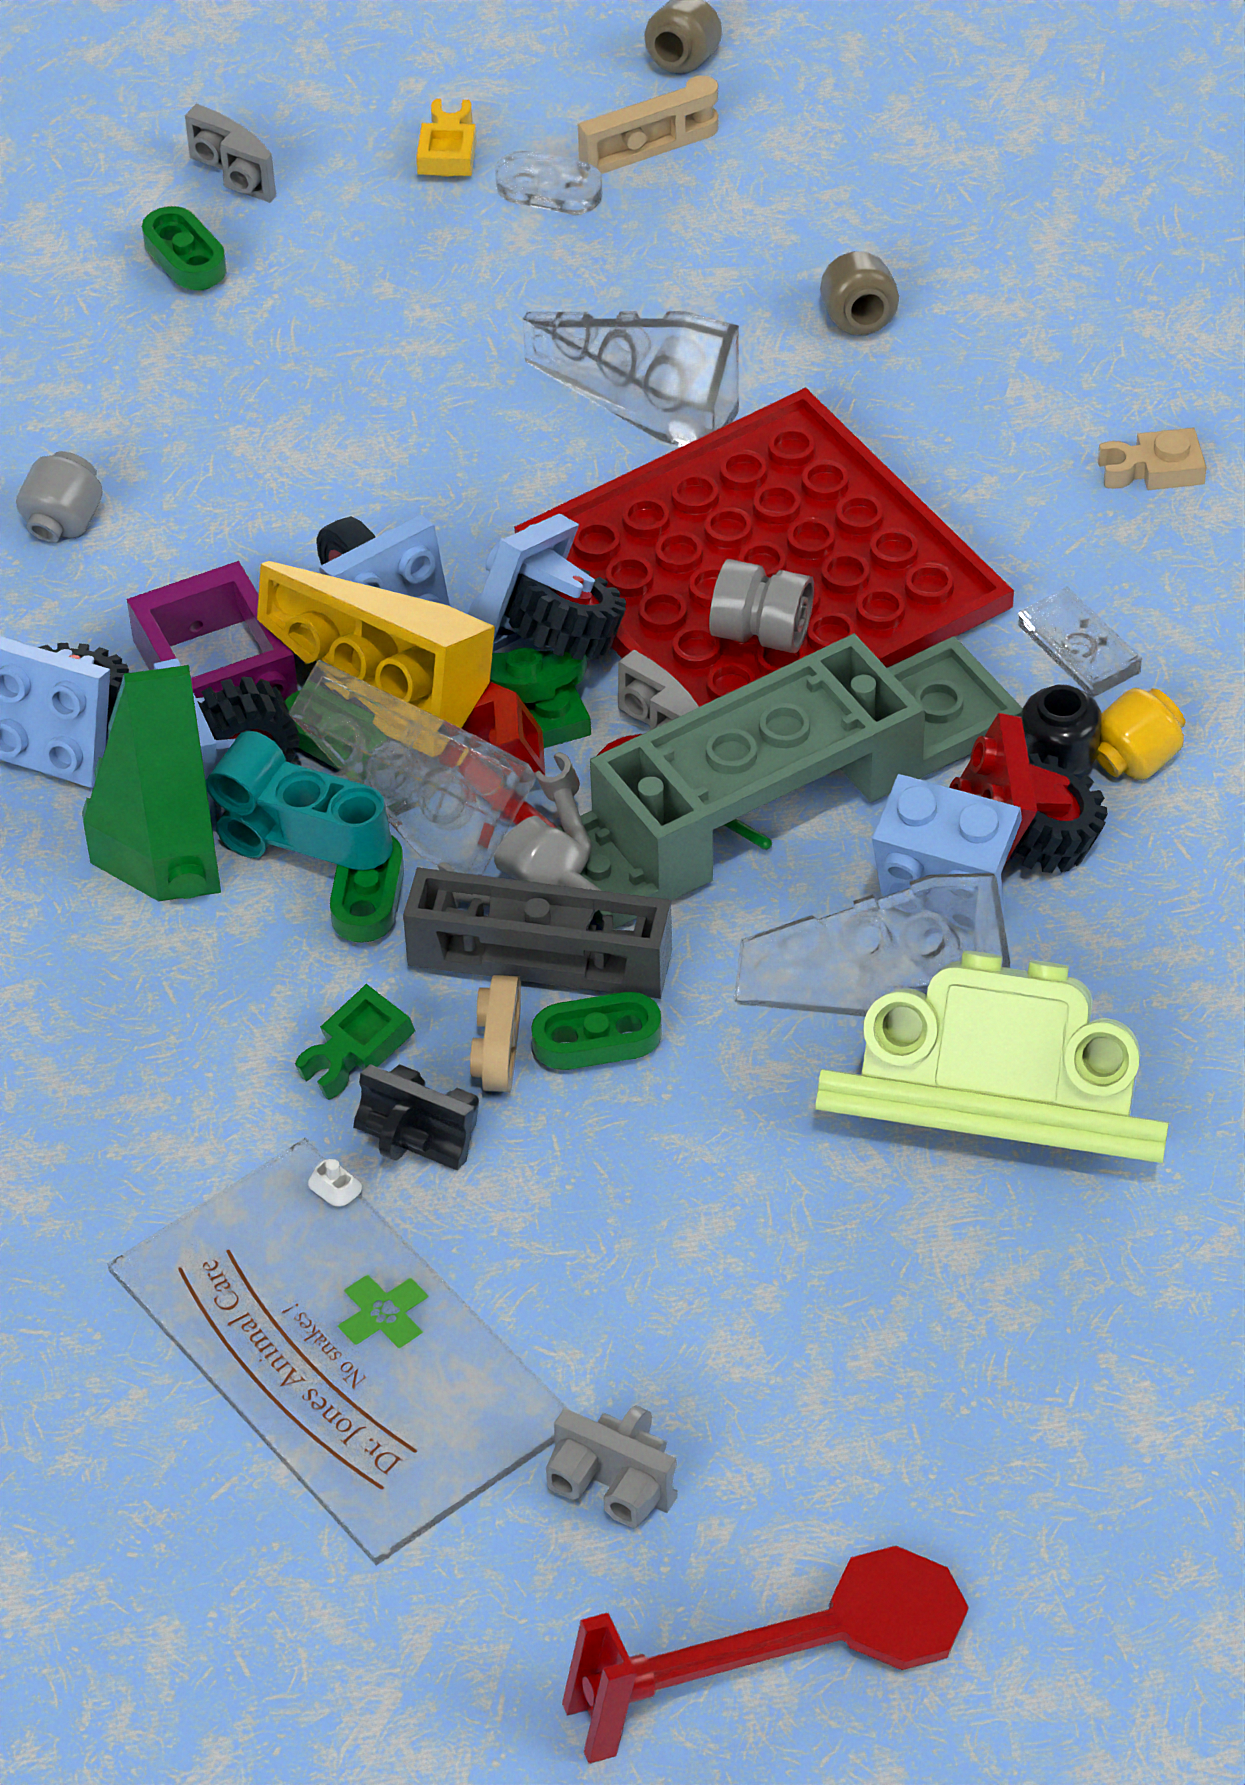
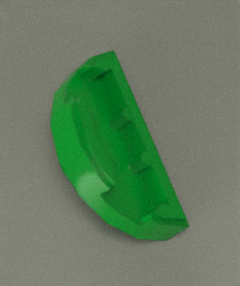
[490,648,588,704]

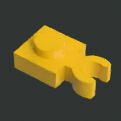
[416,99,477,177]

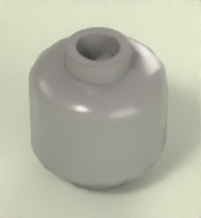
[16,451,103,542]

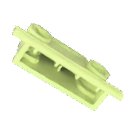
[815,951,1169,1163]

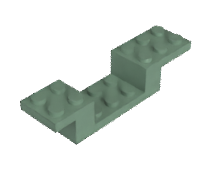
[556,633,1023,930]

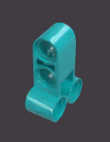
[206,731,393,870]

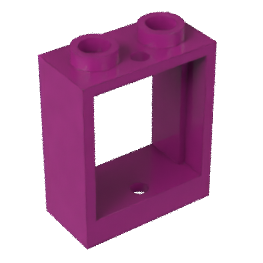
[127,561,298,701]

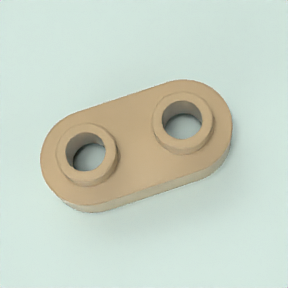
[470,975,521,1092]

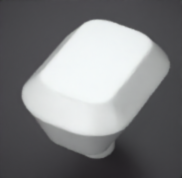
[308,1159,362,1206]

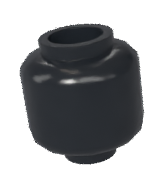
[1022,684,1102,775]

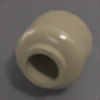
[644,0,722,74]
[820,251,899,335]

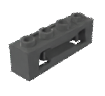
[403,867,672,999]

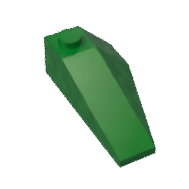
[82,665,221,902]

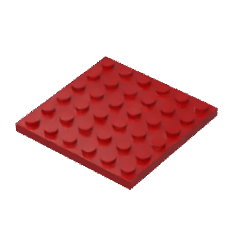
[514,387,1014,707]

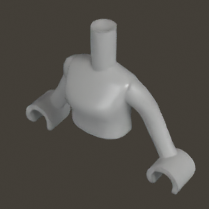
[437,752,602,912]

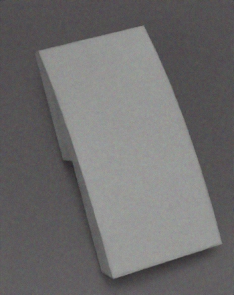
[185,104,276,203]
[618,650,699,730]

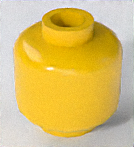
[1096,688,1186,780]

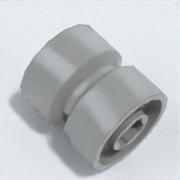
[709,559,814,653]

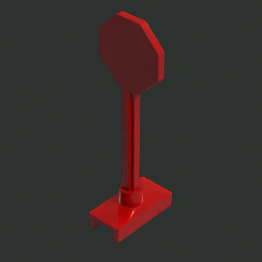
[562,1545,969,1764]

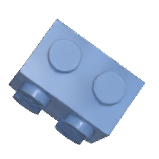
[872,774,1022,930]

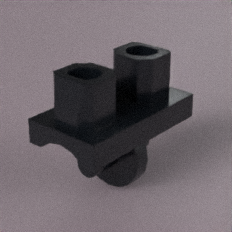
[353,1064,479,1170]

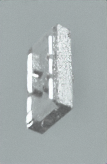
[1018,586,1142,697]

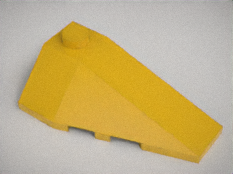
[257,561,495,759]

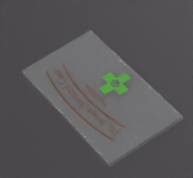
[108,1138,570,1566]

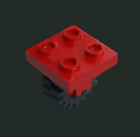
[949,713,1108,873]

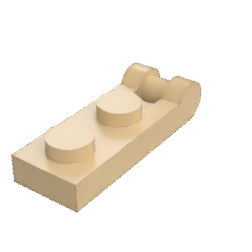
[577,75,718,178]

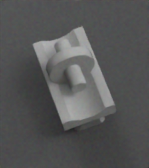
[546,1406,677,1528]

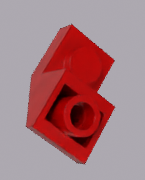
[459,682,546,783]

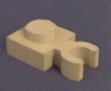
[1098,428,1207,490]

